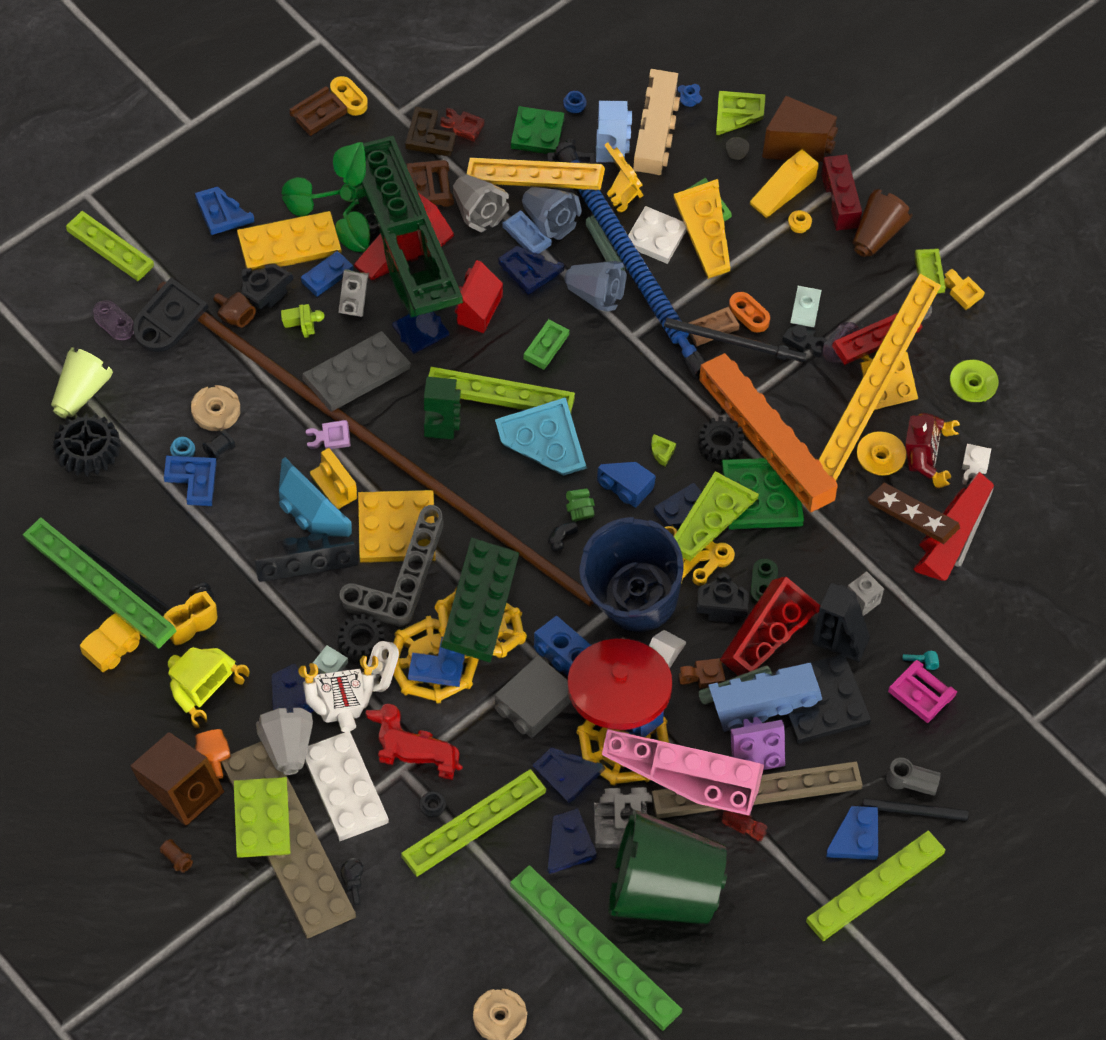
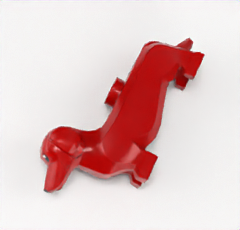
[365,704,463,780]

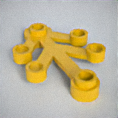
[665,526,735,586]

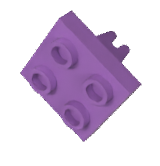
[731,717,785,770]

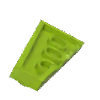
[674,471,759,561]

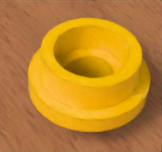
[788,210,812,233]

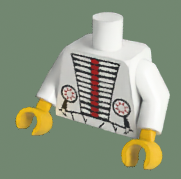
[298,656,378,732]

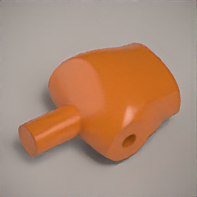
[195,729,231,779]

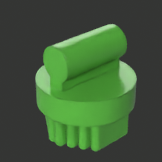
[566,489,595,521]

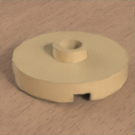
[191,385,240,431]
[473,988,527,1040]

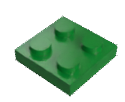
[511,106,565,154]

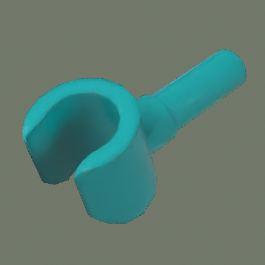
[903,651,939,670]

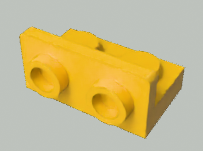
[310,448,357,509]

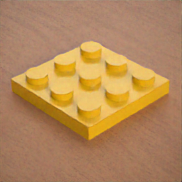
[358,490,436,563]

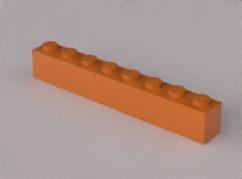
[699,353,838,513]

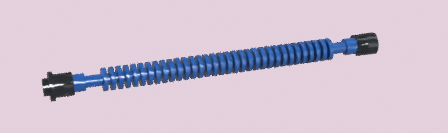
[554,142,707,378]

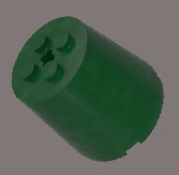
[608,810,727,924]

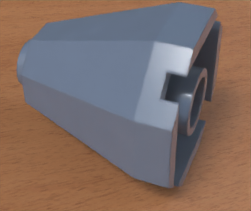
[522,186,582,240]
[565,261,627,311]

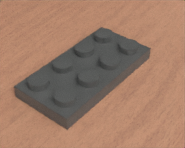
[302,331,411,412]

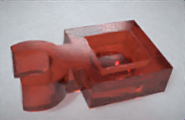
[441,108,485,142]
[722,810,768,842]

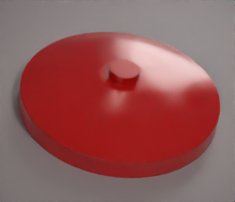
[568,639,672,730]

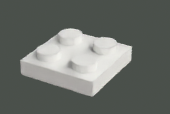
[628,206,687,264]

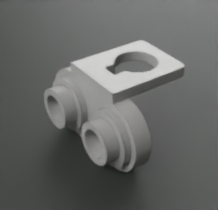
[600,787,652,829]

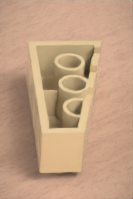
[633,69,680,175]

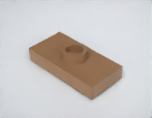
[689,307,740,347]

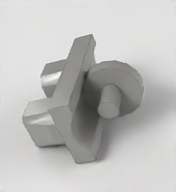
[338,269,369,317]

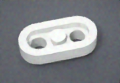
[367,641,399,692]

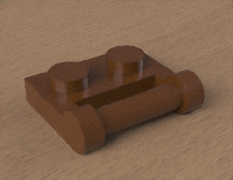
[407,160,454,207]

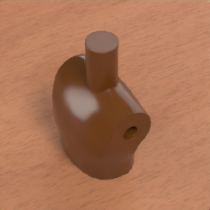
[213,292,256,328]

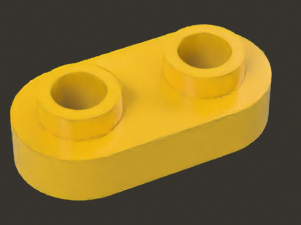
[330,76,368,116]

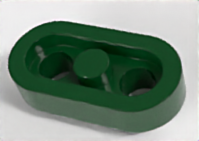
[750,559,778,605]

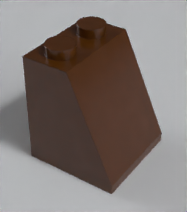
[762,96,838,162]
[130,732,224,826]

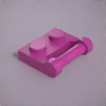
[888,660,957,723]

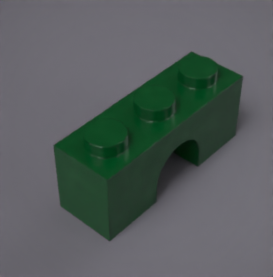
[424,376,461,440]

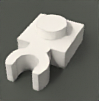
[962,444,991,485]

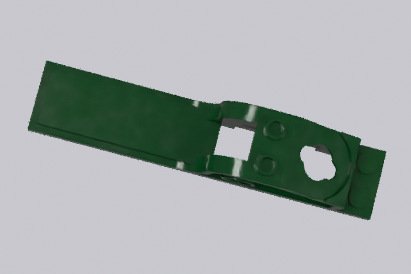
[361,136,463,317]

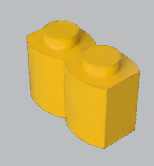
[163,591,218,645]
[80,613,140,672]

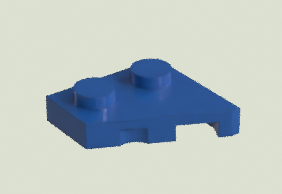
[195,187,254,235]
[826,806,878,860]

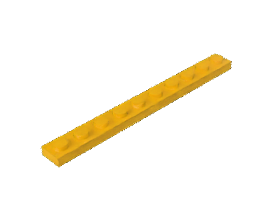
[818,274,941,480]

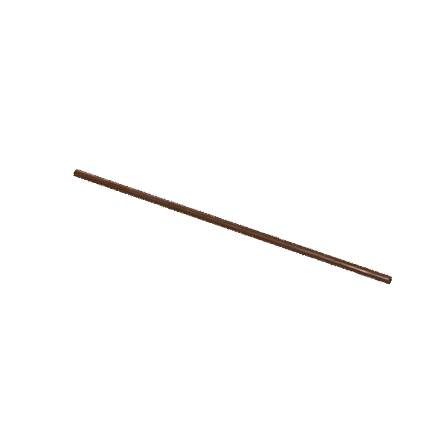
[157,282,594,606]

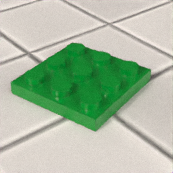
[722,458,804,529]

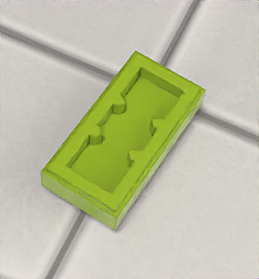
[914,249,946,293]

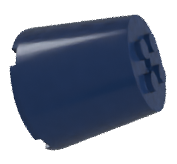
[580,517,684,632]

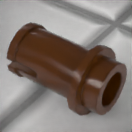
[160,839,193,872]

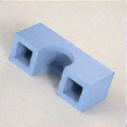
[596,101,632,163]

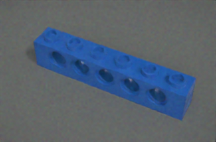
[534,616,664,737]

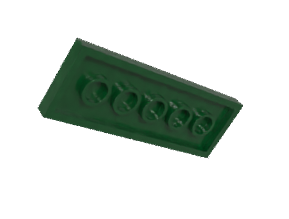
[441,537,519,663]

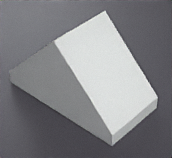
[649,630,686,668]

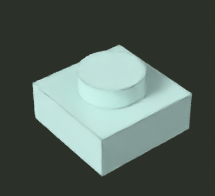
[313,645,348,674]

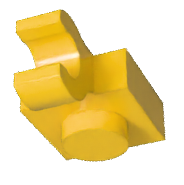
[944,269,985,310]

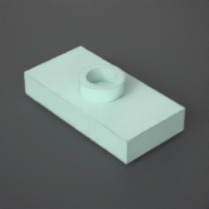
[791,286,821,327]

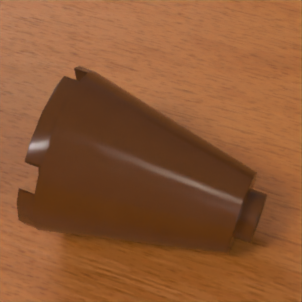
[852,189,913,257]

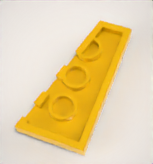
[674,179,730,279]

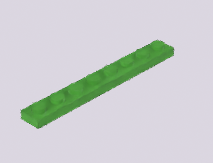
[23,517,177,649]
[510,865,682,1031]

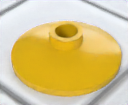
[857,432,906,475]

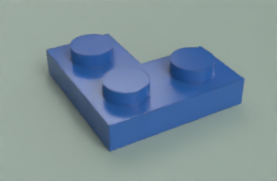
[164,456,217,506]
[408,636,465,687]

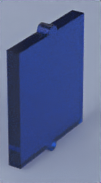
[392,312,449,354]

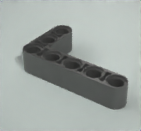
[339,505,444,627]

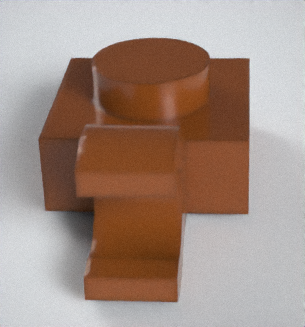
[678,658,726,688]

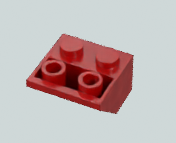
[455,260,503,333]

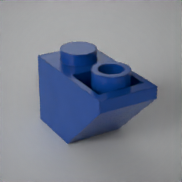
[597,462,656,508]

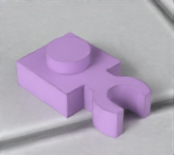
[306,420,351,449]

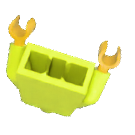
[168,647,250,729]

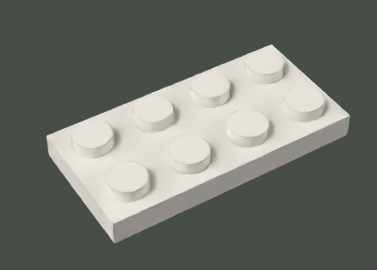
[305,731,389,842]

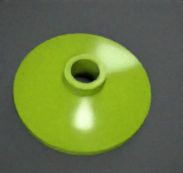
[950,360,999,402]

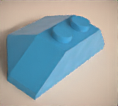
[279,457,352,537]

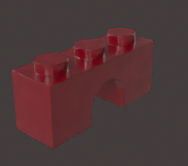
[821,154,862,231]

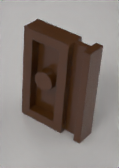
[289,86,347,136]

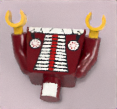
[906,413,960,488]

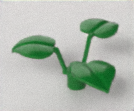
[281,142,370,252]

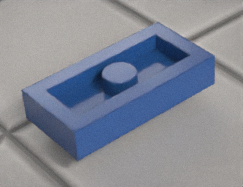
[301,251,353,297]

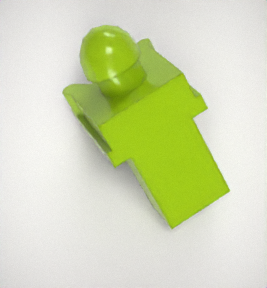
[281,304,325,338]

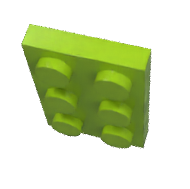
[234,777,291,858]

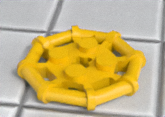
[435,587,527,658]
[393,616,479,703]
[576,717,669,786]

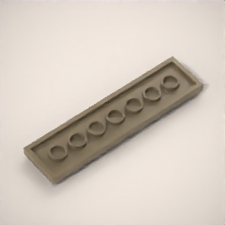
[221,742,356,939]

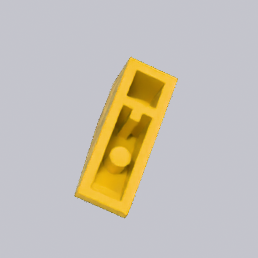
[750,149,819,218]

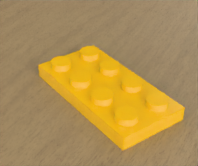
[237,211,341,270]

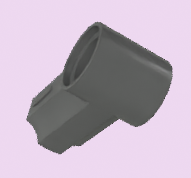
[886,757,941,796]

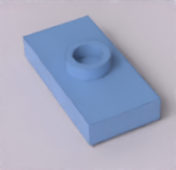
[503,210,552,257]

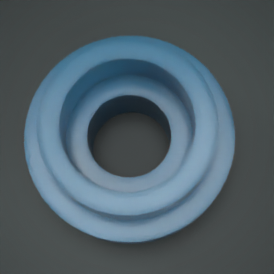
[170,437,195,457]

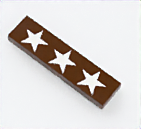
[868,482,960,544]

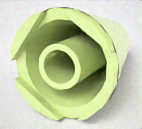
[51,347,113,419]

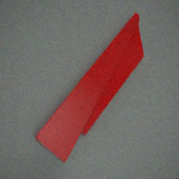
[913,472,994,581]

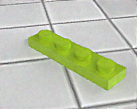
[66,211,154,281]

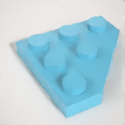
[495,398,587,476]

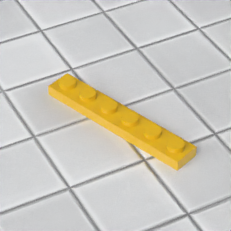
[467,158,605,190]

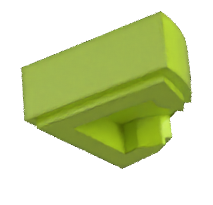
[651,434,676,467]

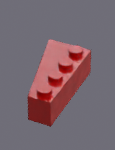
[720,577,821,676]

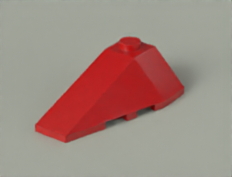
[354,193,454,280]

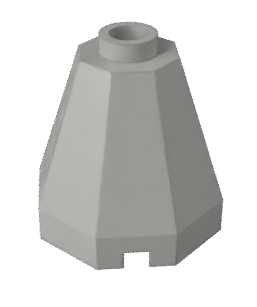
[453,174,509,232]
[256,708,313,775]

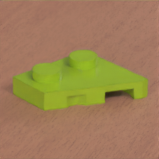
[716,91,765,135]

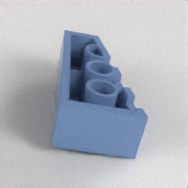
[709,663,822,732]

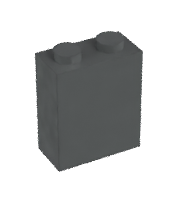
[495,655,571,738]

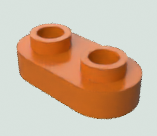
[729,292,770,333]

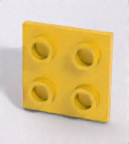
[604,143,644,212]
[860,352,918,410]

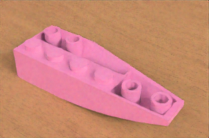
[602,729,764,816]

